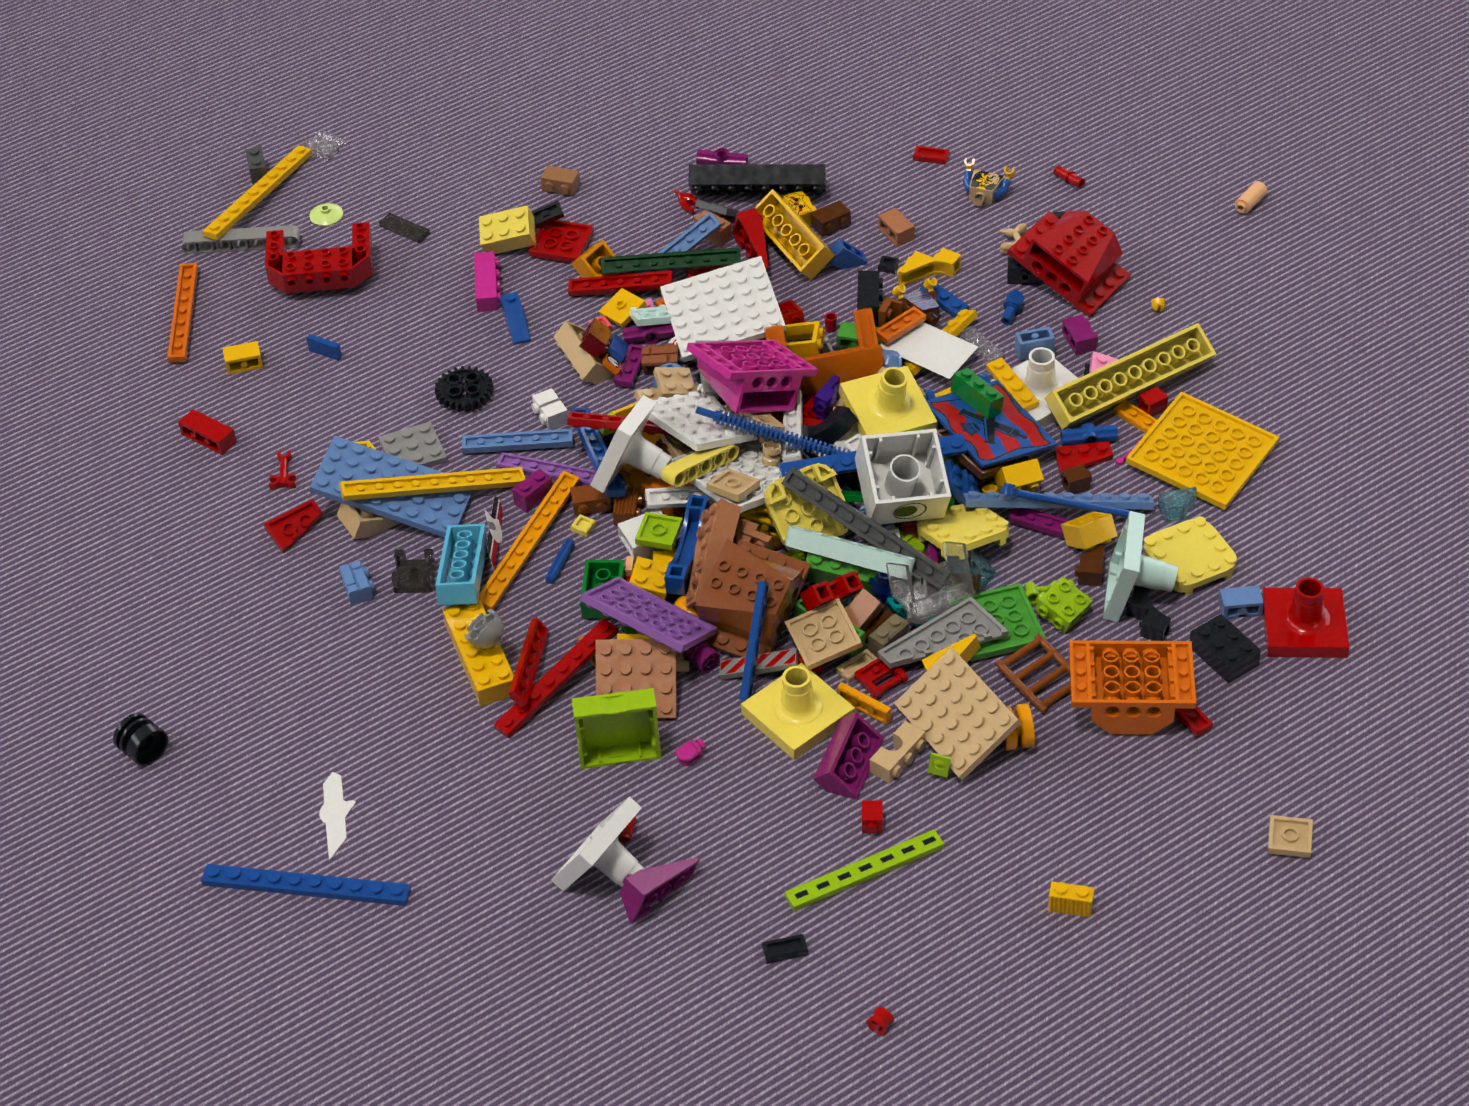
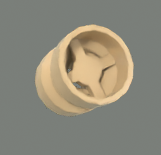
[762,441,781,467]

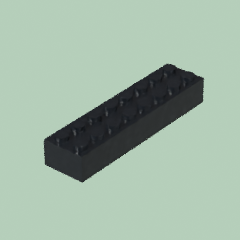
[689,164,826,195]

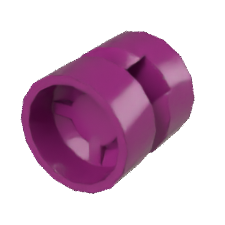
[683,640,721,673]

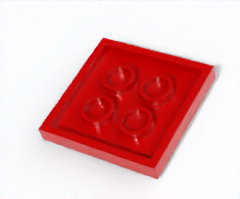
[529,220,594,263]

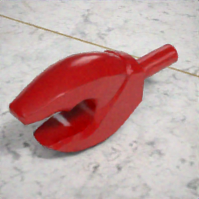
[674,189,698,214]

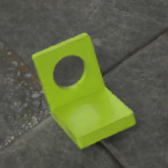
[927,752,951,778]

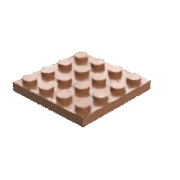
[596,639,677,719]

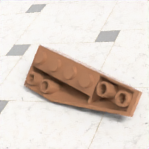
[686,499,742,609]

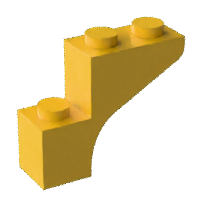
[897,248,961,286]

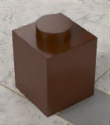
[1061,464,1092,494]

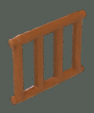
[995,633,1071,714]

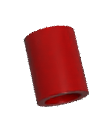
[825,312,837,333]

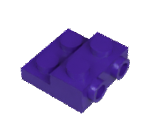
[813,375,840,420]

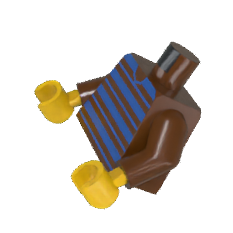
[892,277,940,326]

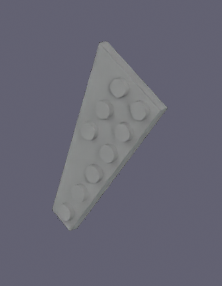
[878,596,1009,668]

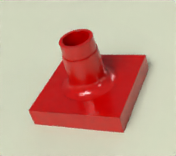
[1262,577,1349,658]

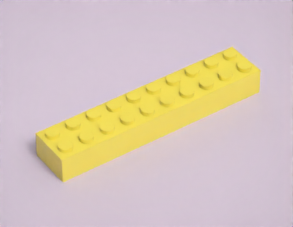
[1044,323,1216,430]

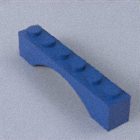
[664,494,709,595]

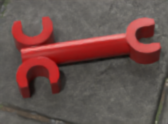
[269,450,296,490]

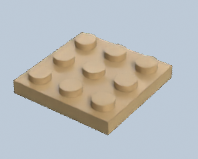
[785,598,863,671]

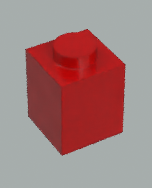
[1138,386,1168,417]
[862,800,883,834]

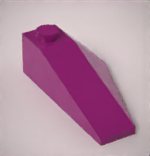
[620,858,699,923]

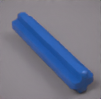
[545,538,575,584]

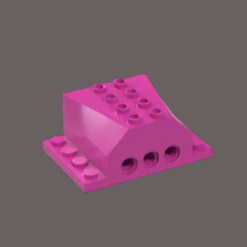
[686,340,818,414]

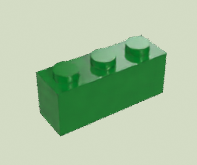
[950,367,1005,420]

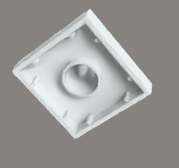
[991,347,1078,428]
[590,395,673,493]
[551,796,645,891]

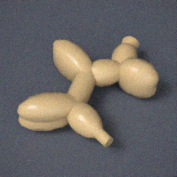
[1000,223,1027,254]

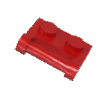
[854,658,908,699]

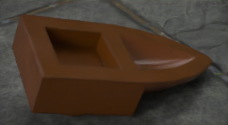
[865,608,893,640]

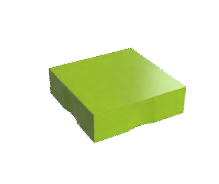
[572,688,662,769]

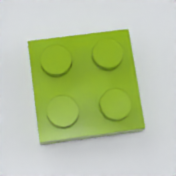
[635,512,683,550]

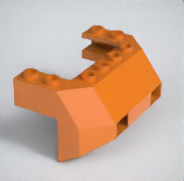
[764,308,884,395]

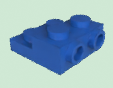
[944,459,979,504]

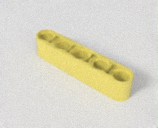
[661,444,739,487]

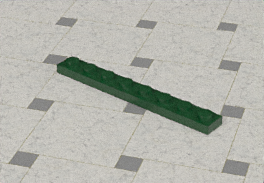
[601,248,741,276]

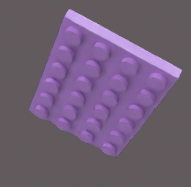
[580,577,718,653]

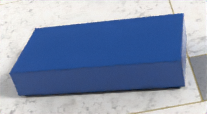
[306,334,342,361]
[606,334,629,362]

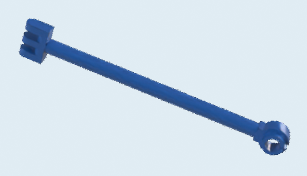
[1000,483,1143,518]

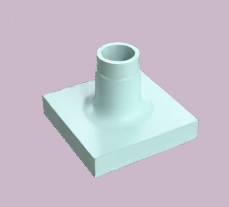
[1103,511,1178,622]

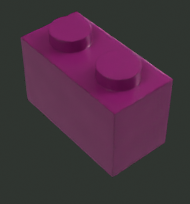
[1062,314,1098,355]
[512,469,553,513]

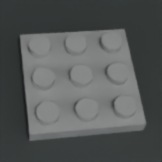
[378,421,448,467]

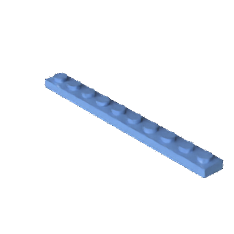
[962,491,1155,510]

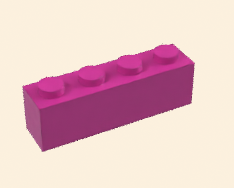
[474,251,501,312]

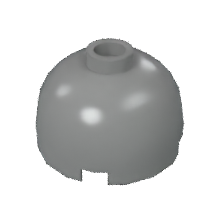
[465,609,504,649]

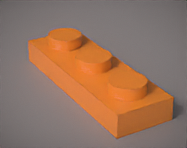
[876,306,927,345]

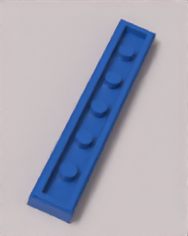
[739,580,770,701]

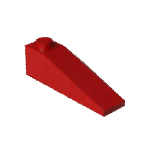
[732,208,768,271]

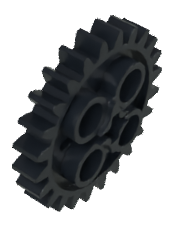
[434,366,494,412]

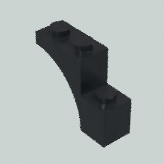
[1125,586,1171,641]

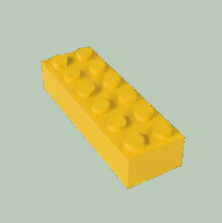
[755,189,835,280]
[442,598,514,707]

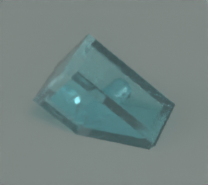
[1158,487,1197,522]

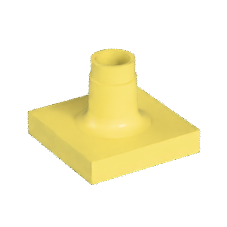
[838,366,937,436]
[741,663,855,760]

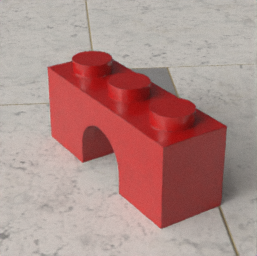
[800,570,864,611]

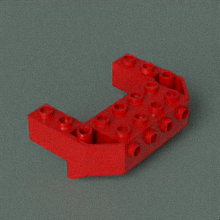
[265,222,374,294]

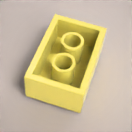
[479,205,536,254]

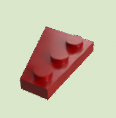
[1054,441,1113,478]

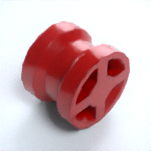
[866,1007,894,1035]

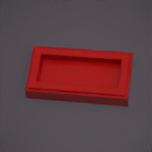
[913,146,949,165]

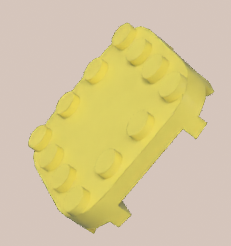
[764,463,849,553]
[917,504,1009,559]
[1143,516,1237,596]

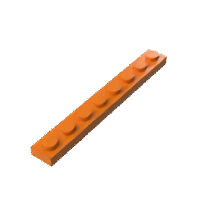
[167,263,198,363]

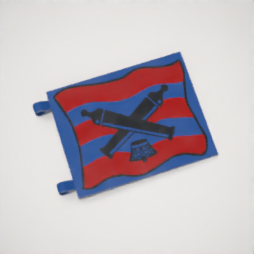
[923,373,1058,469]

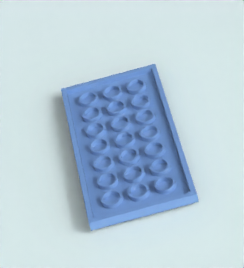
[309,436,474,538]

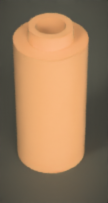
[1235,181,1268,214]

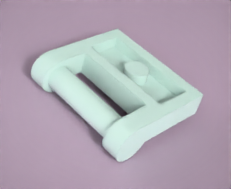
[629,304,672,326]

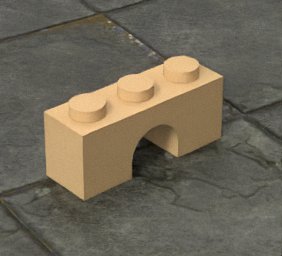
[869,721,926,783]

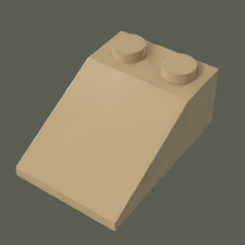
[337,503,400,539]

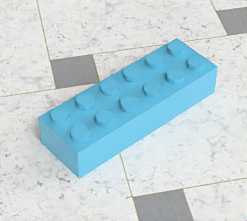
[435,523,487,606]

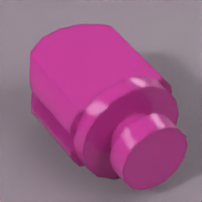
[676,738,706,766]

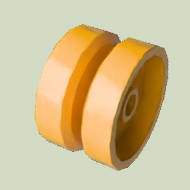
[1001,703,1035,751]

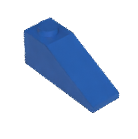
[500,292,531,345]

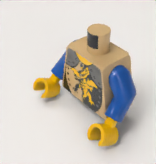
[963,157,1016,206]

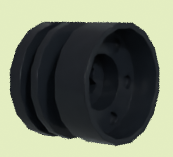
[113,713,168,767]

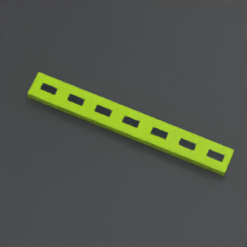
[784,829,944,911]

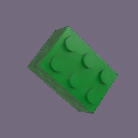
[580,560,625,619]

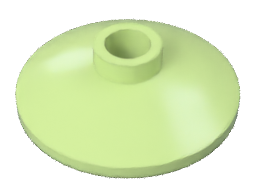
[309,203,343,227]

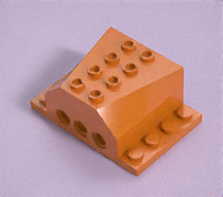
[1069,640,1197,735]

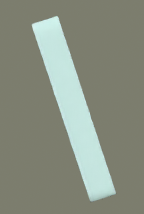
[784,525,915,579]

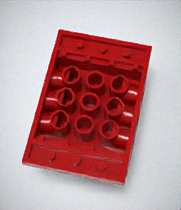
[1007,211,1131,317]

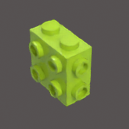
[1034,576,1093,634]

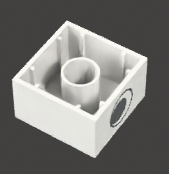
[855,429,951,524]

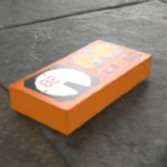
[602,352,621,375]

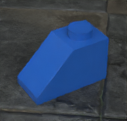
[828,238,868,269]

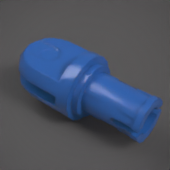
[1001,290,1024,325]

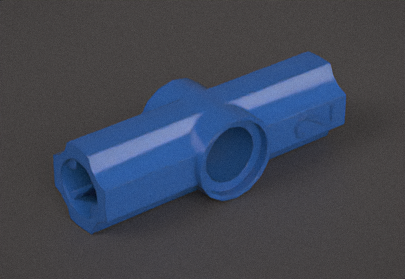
[1060,423,1118,446]

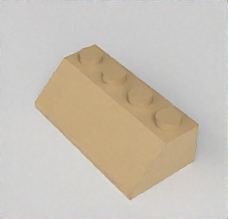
[554,321,616,384]

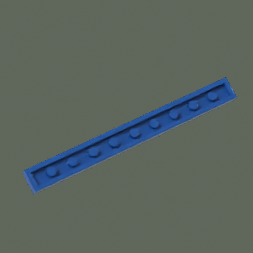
[778,433,967,478]
[201,864,411,906]

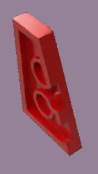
[264,499,323,553]

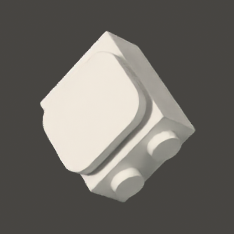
[618,509,676,562]

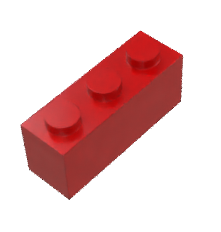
[178,409,236,455]

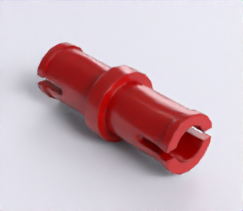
[1053,165,1085,189]

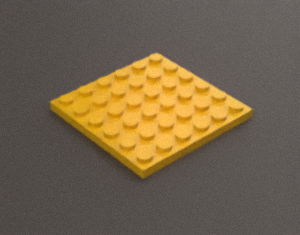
[1125,391,1280,510]

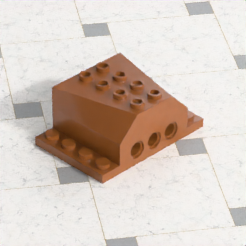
[695,539,812,658]

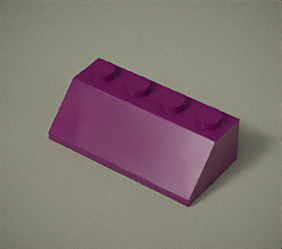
[813,712,884,799]

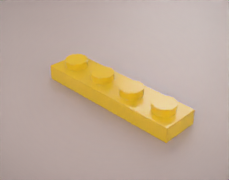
[986,357,1039,412]

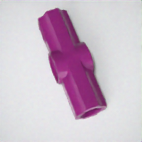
[696,148,748,164]
[622,323,675,344]

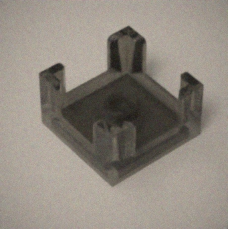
[391,549,436,593]

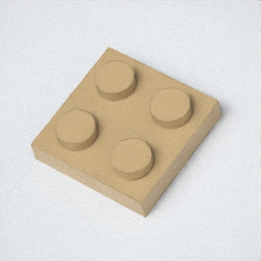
[653,367,697,398]
[706,468,760,502]
[1268,815,1313,858]

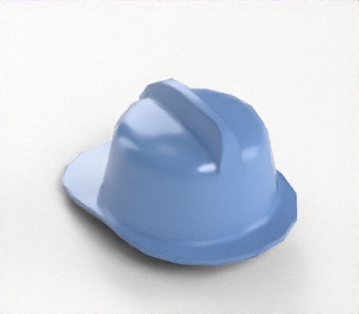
[882,350,902,368]

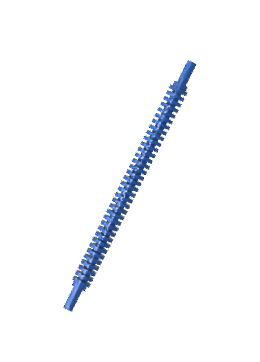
[695,406,851,456]

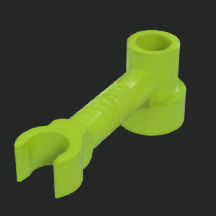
[1024,579,1075,605]

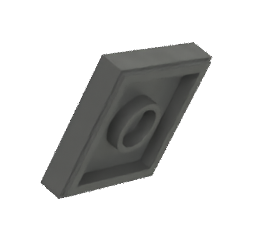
[695,200,740,217]

